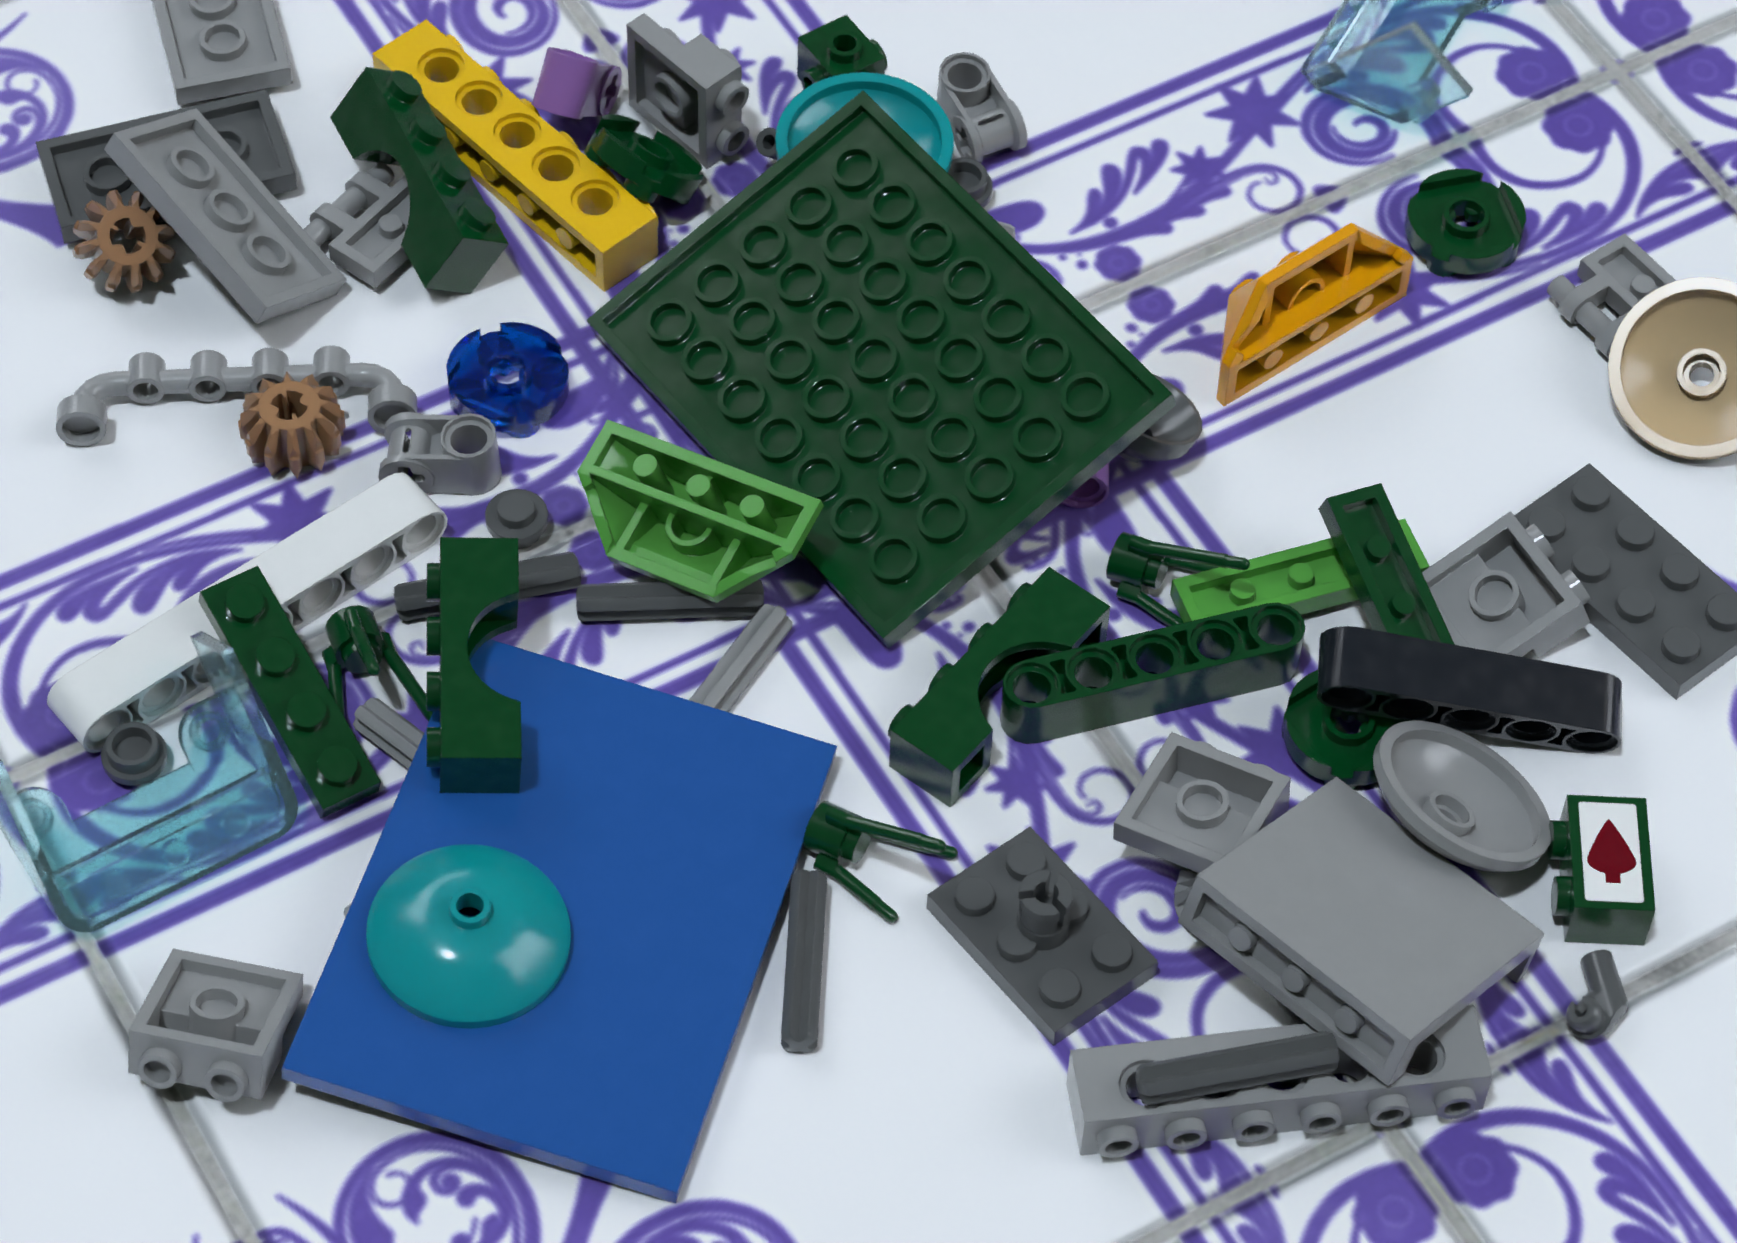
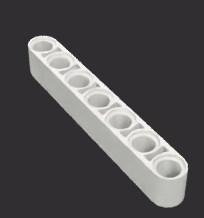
[47,472,448,753]

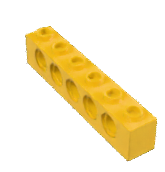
[372,19,659,292]

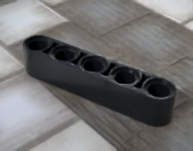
[1317,626,1622,754]

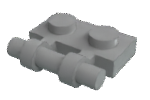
[303,162,410,288]
[1547,233,1676,359]

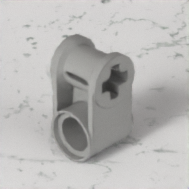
[936,52,1027,163]
[378,412,502,496]

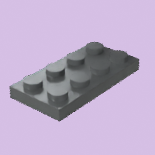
[36,89,297,244]
[1514,463,1737,700]

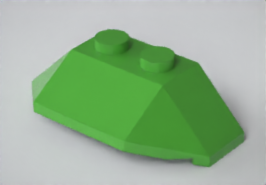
[577,419,824,603]

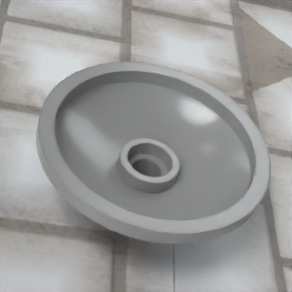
[1373,720,1551,872]

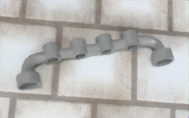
[56,346,417,446]

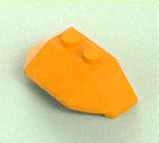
[1216,223,1413,406]

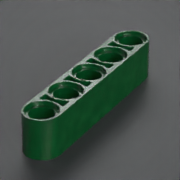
[1000,603,1306,744]

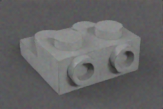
[626,13,749,169]
[1422,511,1591,658]
[1113,732,1291,873]
[128,948,303,1102]

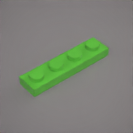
[1170,518,1430,623]

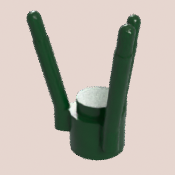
[1106,532,1250,626]
[322,605,433,722]
[803,801,958,923]

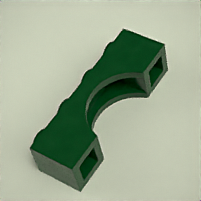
[330,67,509,294]
[426,537,522,793]
[888,567,1110,808]

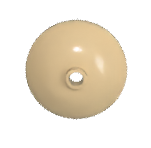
[1608,277,1737,460]

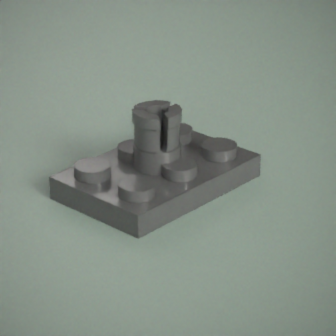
[927,827,1158,1046]

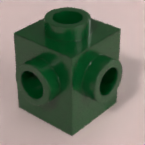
[797,14,888,89]

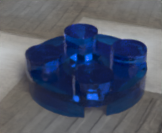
[446,322,570,439]

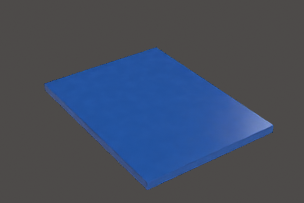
[282,639,837,1204]

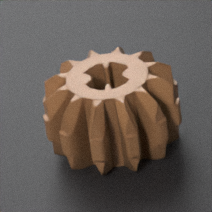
[72,190,176,293]
[238,371,346,478]

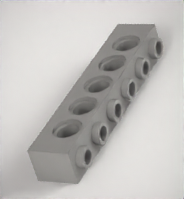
[1066,1005,1493,1158]

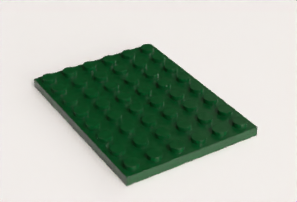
[586,90,1176,649]

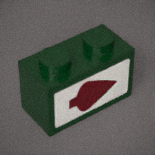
[1547,795,1655,946]

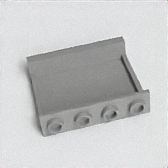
[1178,777,1545,1086]

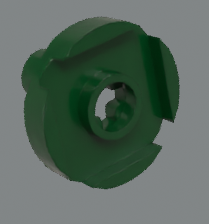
[584,114,704,204]
[1405,169,1526,277]
[1281,670,1404,789]

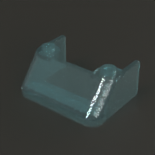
[1301,0,1504,124]
[0,631,298,932]

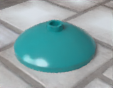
[775,72,954,173]
[366,844,571,1029]

